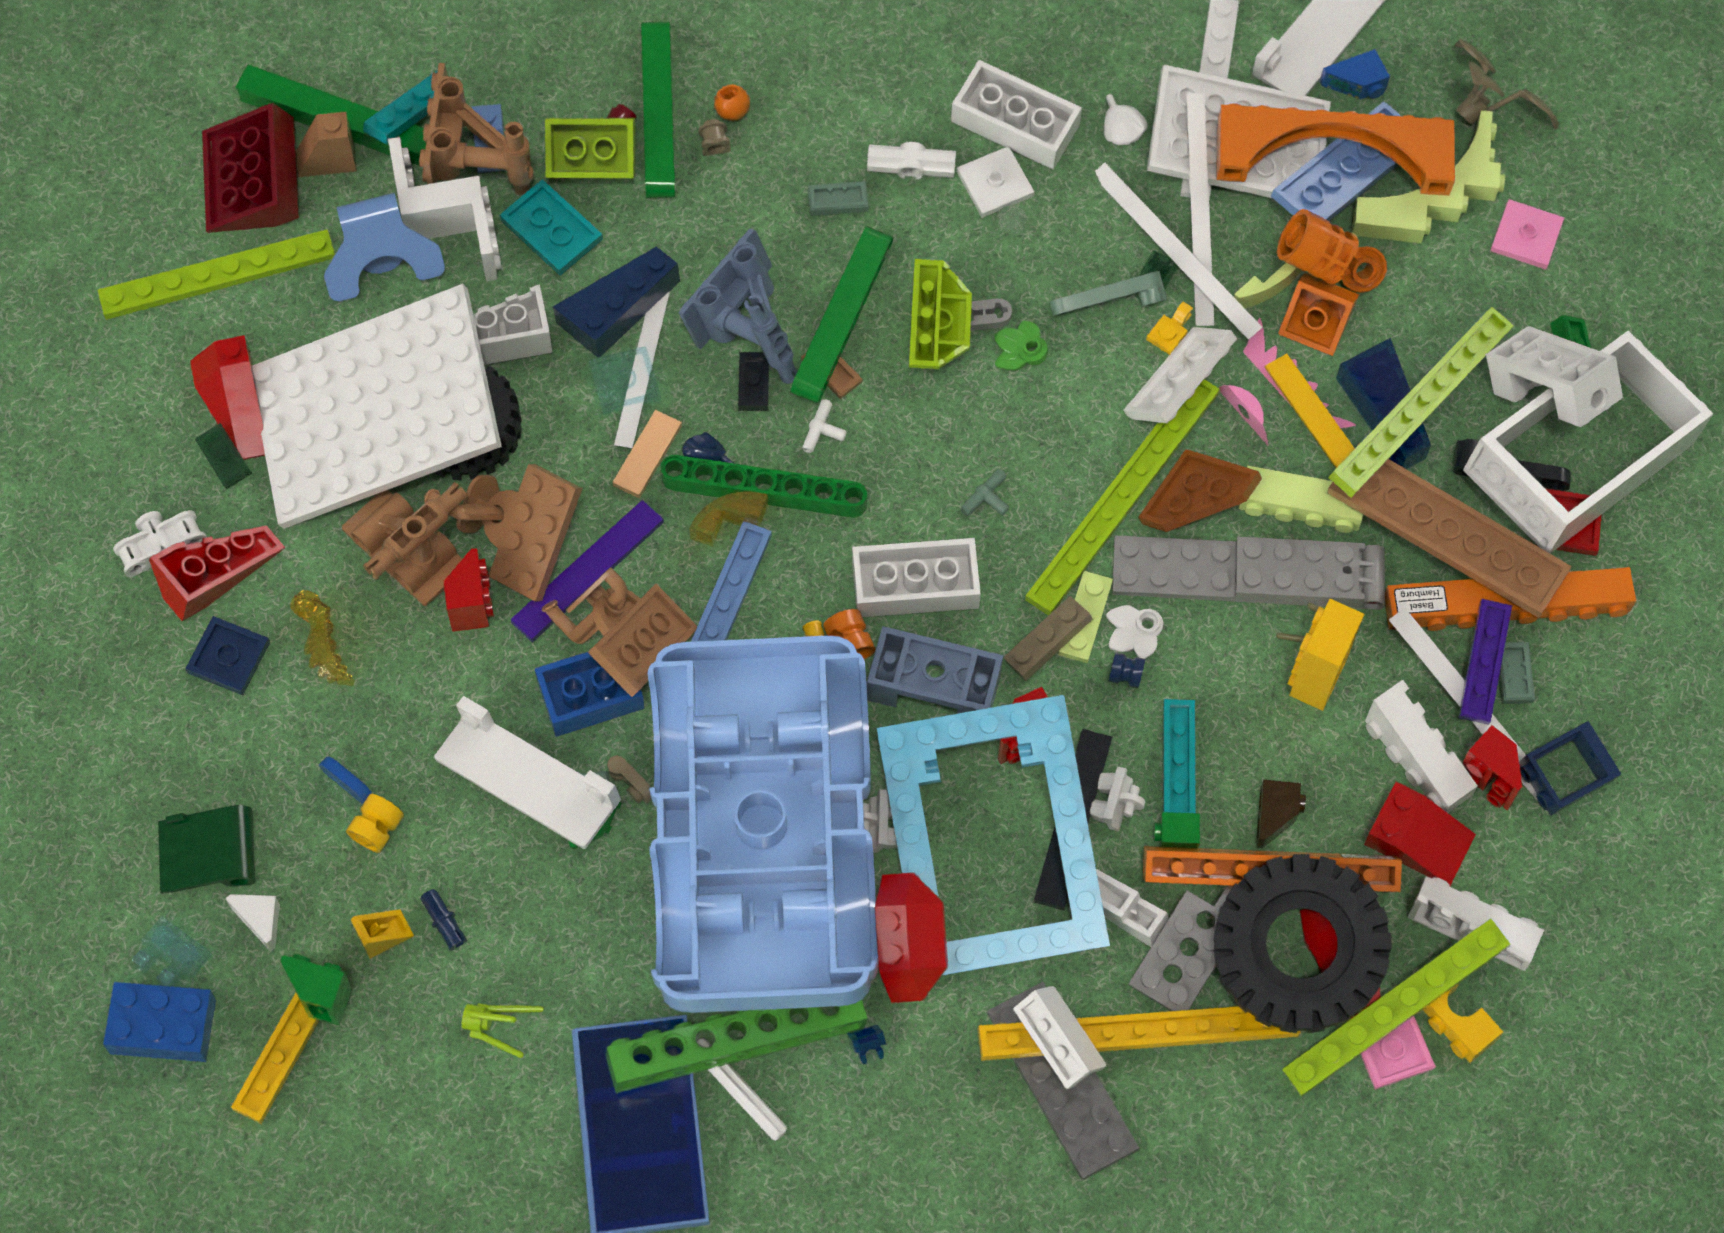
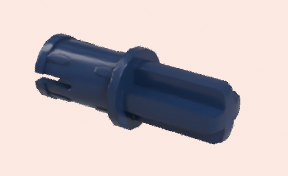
[420,889,468,951]

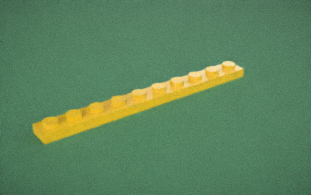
[977,1006,1301,1061]

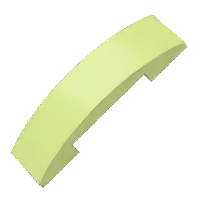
[1234,263,1302,308]

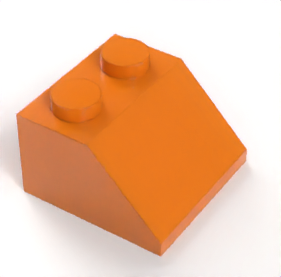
[1278,273,1359,356]

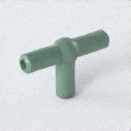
[961,469,1009,516]

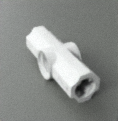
[867,142,956,179]

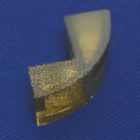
[689,492,768,547]

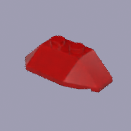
[875,872,948,1003]

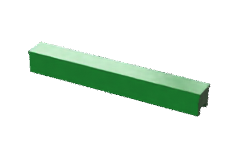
[235,64,427,166]

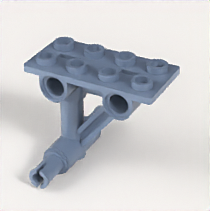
[679,228,798,384]

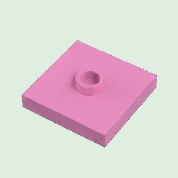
[1490,199,1564,269]

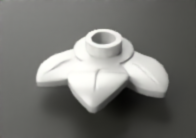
[1106,605,1163,659]

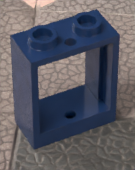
[1519,721,1621,816]

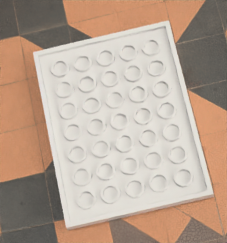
[252,284,502,529]

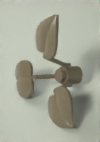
[1454,38,1559,130]

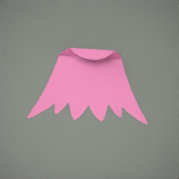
[1219,318,1356,445]

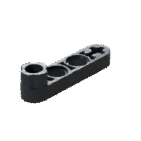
[1453,439,1571,491]

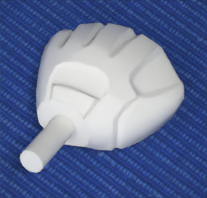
[1104,94,1148,145]

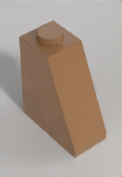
[296,112,357,177]

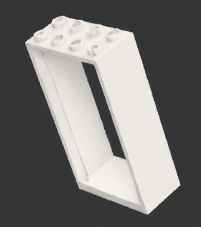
[1463,331,1713,553]

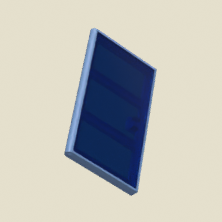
[572,1015,710,1233]

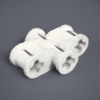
[113,510,207,577]

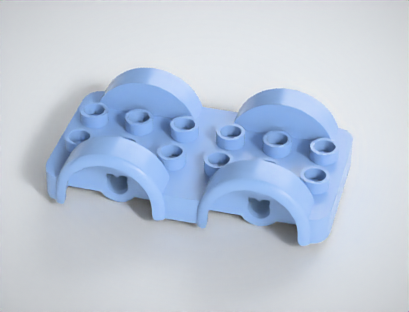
[648,636,878,1013]

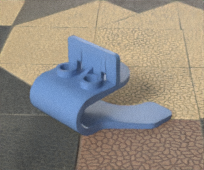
[324,193,445,301]

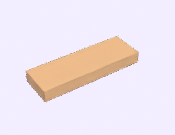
[612,410,682,499]

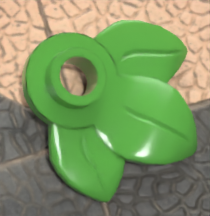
[994,320,1048,370]

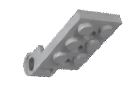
[1128,885,1233,1011]

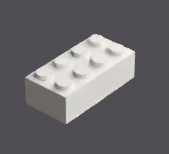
[951,60,1082,170]
[852,538,981,617]

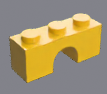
[1423,983,1503,1063]

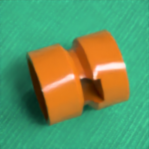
[823,609,876,660]

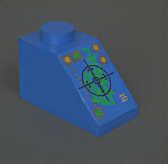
[1320,49,1390,100]

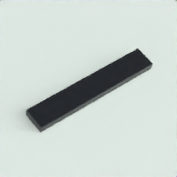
[1034,729,1112,911]

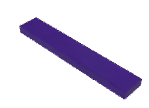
[510,500,664,643]

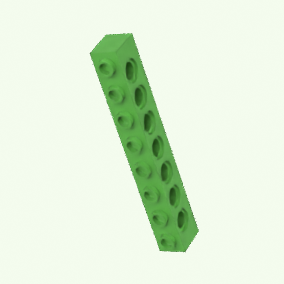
[606,1000,868,1093]

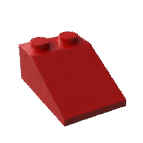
[1364,781,1476,887]

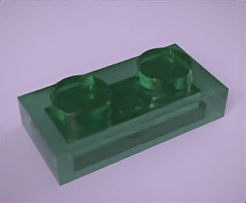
[195,423,252,489]

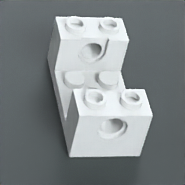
[1486,326,1623,427]

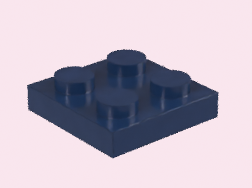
[185,616,270,695]

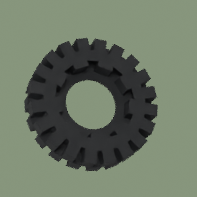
[1213,854,1392,1033]

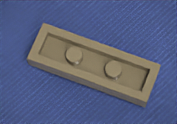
[1003,596,1093,681]

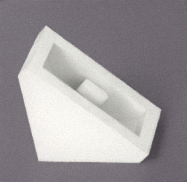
[225,894,280,952]

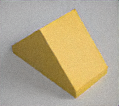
[351,909,414,959]

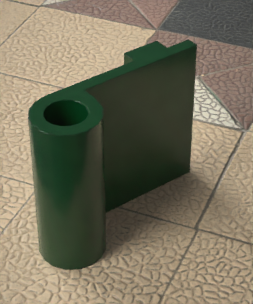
[158,805,255,894]

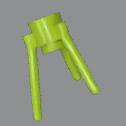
[461,1003,544,1058]

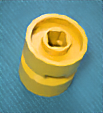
[346,794,404,853]

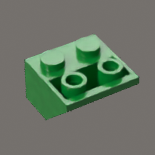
[280,954,352,1026]

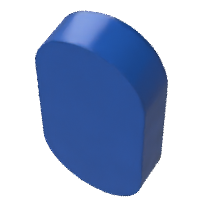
[319,756,372,804]

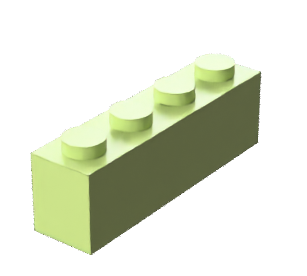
[1239,466,1363,533]

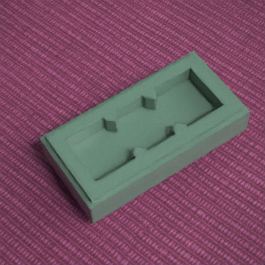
[808,181,868,216]
[1499,642,1535,704]

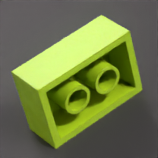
[545,118,636,178]

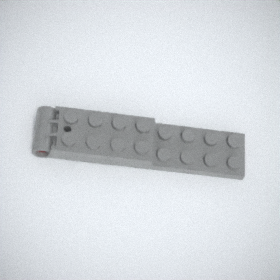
[1112,535,1385,610]

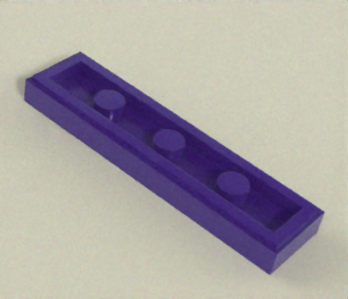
[1458,599,1512,725]

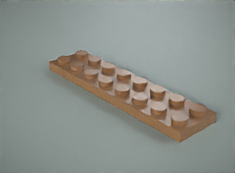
[1327,442,1572,618]

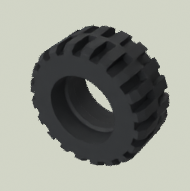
[435,366,522,480]

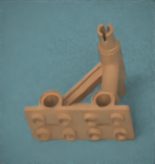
[419,63,533,196]
[342,482,468,606]

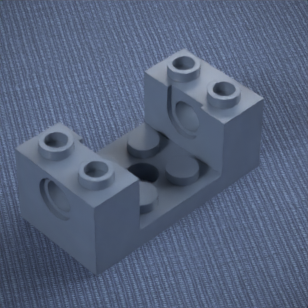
[867,626,1003,714]

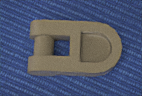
[607,755,652,804]

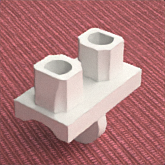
[1090,767,1145,832]
[863,789,897,853]

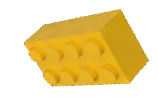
[1287,599,1364,711]

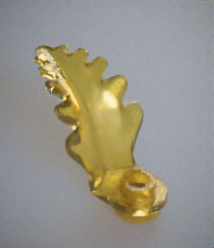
[290,590,355,686]

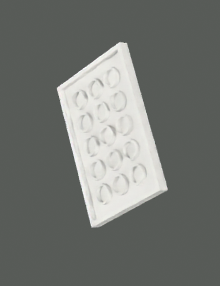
[1147,65,1331,198]

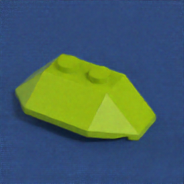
[909,259,972,369]

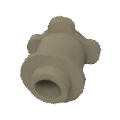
[699,119,731,156]

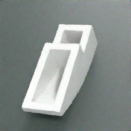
[1096,869,1169,947]

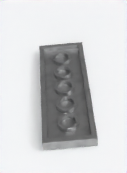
[987,982,1139,1180]

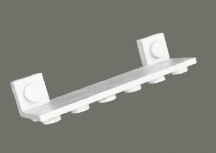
[1252,0,1386,96]
[434,696,621,849]

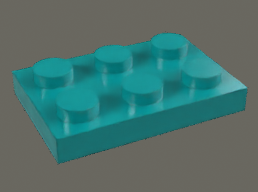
[499,179,603,276]

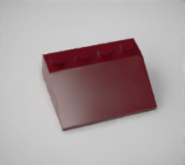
[202,102,299,233]

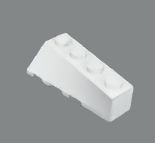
[1407,876,1544,971]

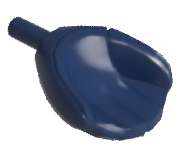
[681,432,735,464]

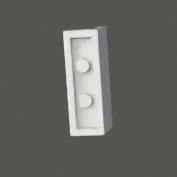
[1013,986,1107,1089]

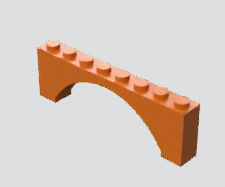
[1216,103,1455,196]

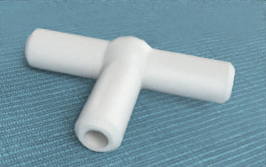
[802,399,847,453]

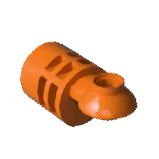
[1277,209,1387,293]

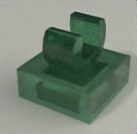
[1140,250,1179,289]

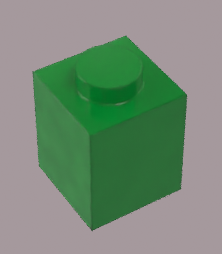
[1153,812,1200,848]

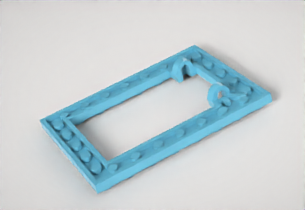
[877,695,1110,976]

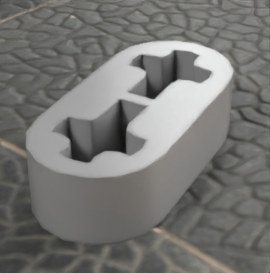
[970,299,1012,331]

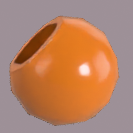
[714,84,750,121]

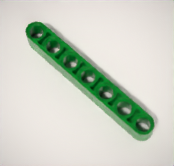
[641,21,675,198]
[790,226,894,404]
[661,455,867,518]

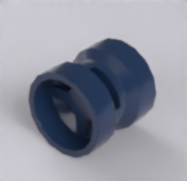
[1109,652,1146,688]

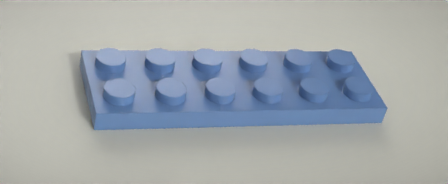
[1271,102,1401,221]

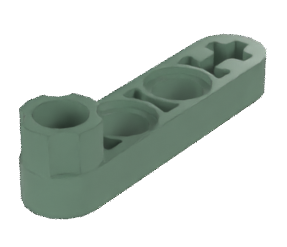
[1050,271,1167,316]

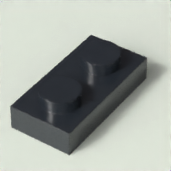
[738,352,769,411]

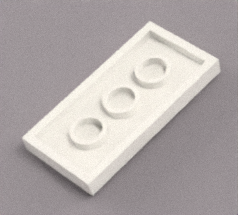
[1123,327,1237,423]

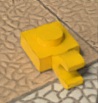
[1146,301,1193,355]

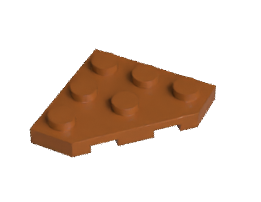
[1138,449,1262,532]

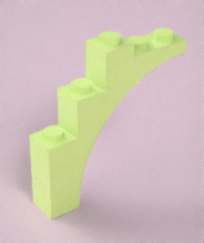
[1352,110,1505,243]

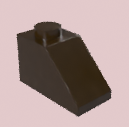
[1256,779,1306,848]

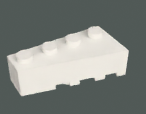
[473,284,552,365]
[1365,680,1478,813]

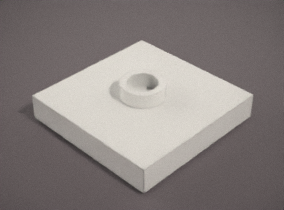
[957,146,1034,218]

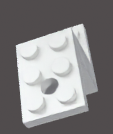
[388,137,502,281]

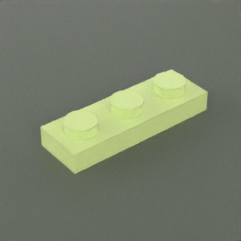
[1058,571,1113,663]

